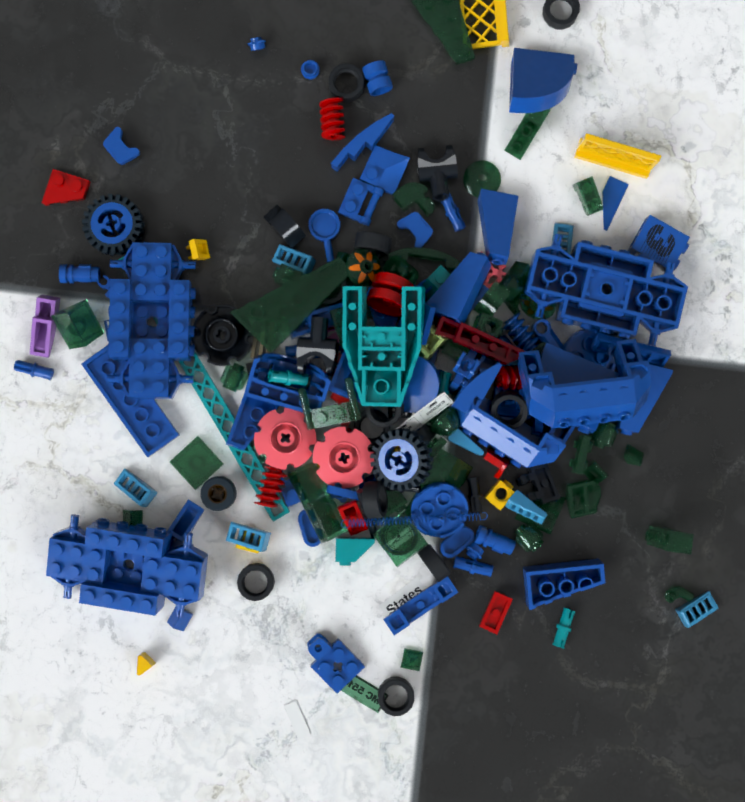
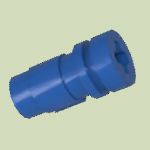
[59,264,101,284]
[473,525,516,555]

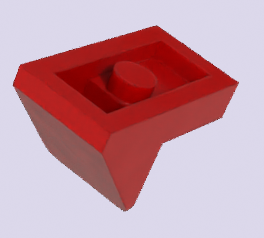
[337,500,368,536]

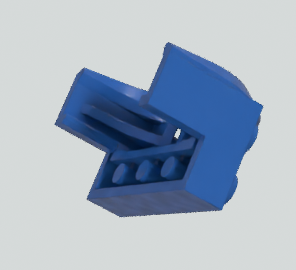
[244,353,331,417]

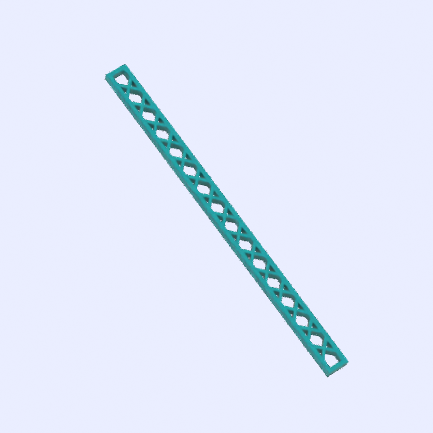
[118,256,290,522]

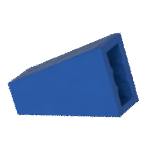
[478,189,518,265]
[427,252,492,324]
[615,364,673,436]

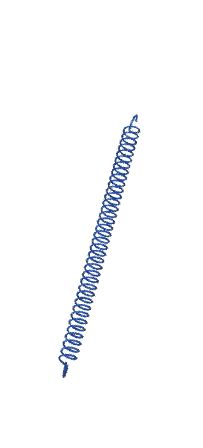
[341,512,488,528]

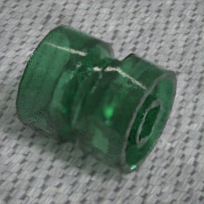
[382,255,419,285]

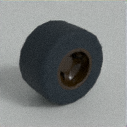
[200,476,237,511]

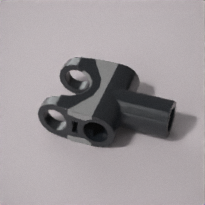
[418,145,458,201]
[296,317,339,376]

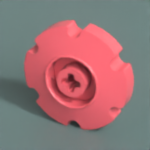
[254,408,316,470]
[312,426,374,489]

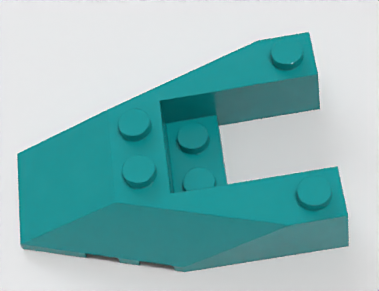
[342,286,425,407]

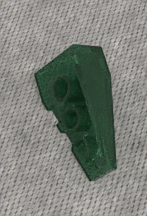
[402,449,473,519]

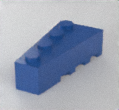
[523,559,606,610]

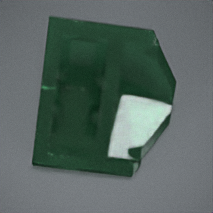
[565,479,601,519]

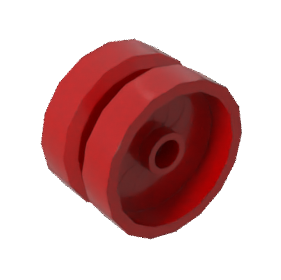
[367,272,414,317]

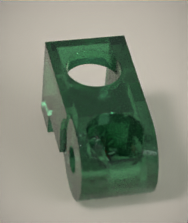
[573,176,603,216]

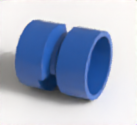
[362,60,393,96]

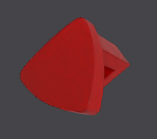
[483,447,510,479]

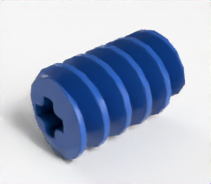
[503,312,541,351]

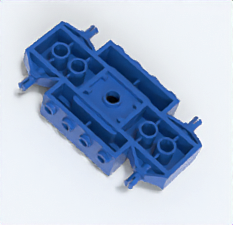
[524,234,688,346]
[107,242,196,399]
[46,514,208,618]

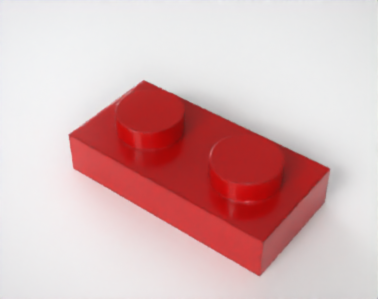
[479,590,513,634]

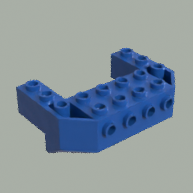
[518,339,651,428]
[453,355,576,469]

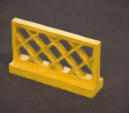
[460,0,510,50]
[574,133,661,179]

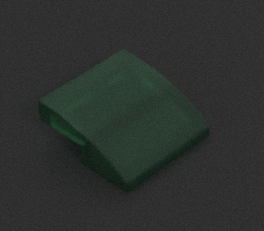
[373,511,428,567]

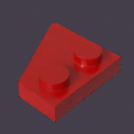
[42,169,91,206]

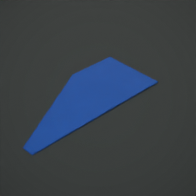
[602,176,629,231]

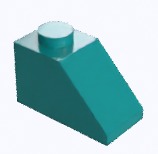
[423,265,451,303]
[335,537,375,566]

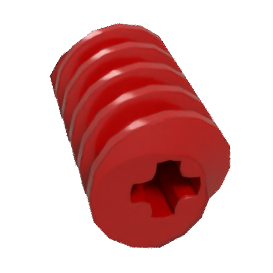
[319,97,345,141]
[495,365,522,390]
[254,465,287,508]

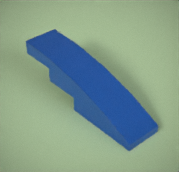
[331,113,394,172]

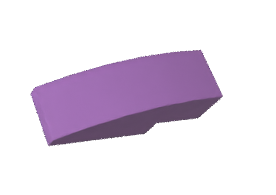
[30,295,60,358]

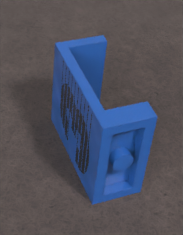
[627,215,690,272]

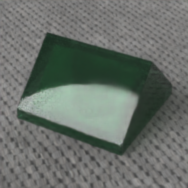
[51,299,104,349]

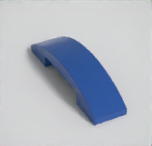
[383,576,458,635]

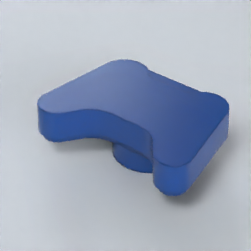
[103,127,140,165]
[397,212,433,250]

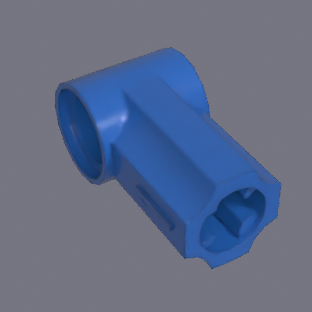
[531,319,564,349]

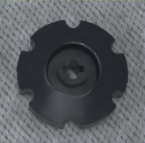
[192,305,254,366]

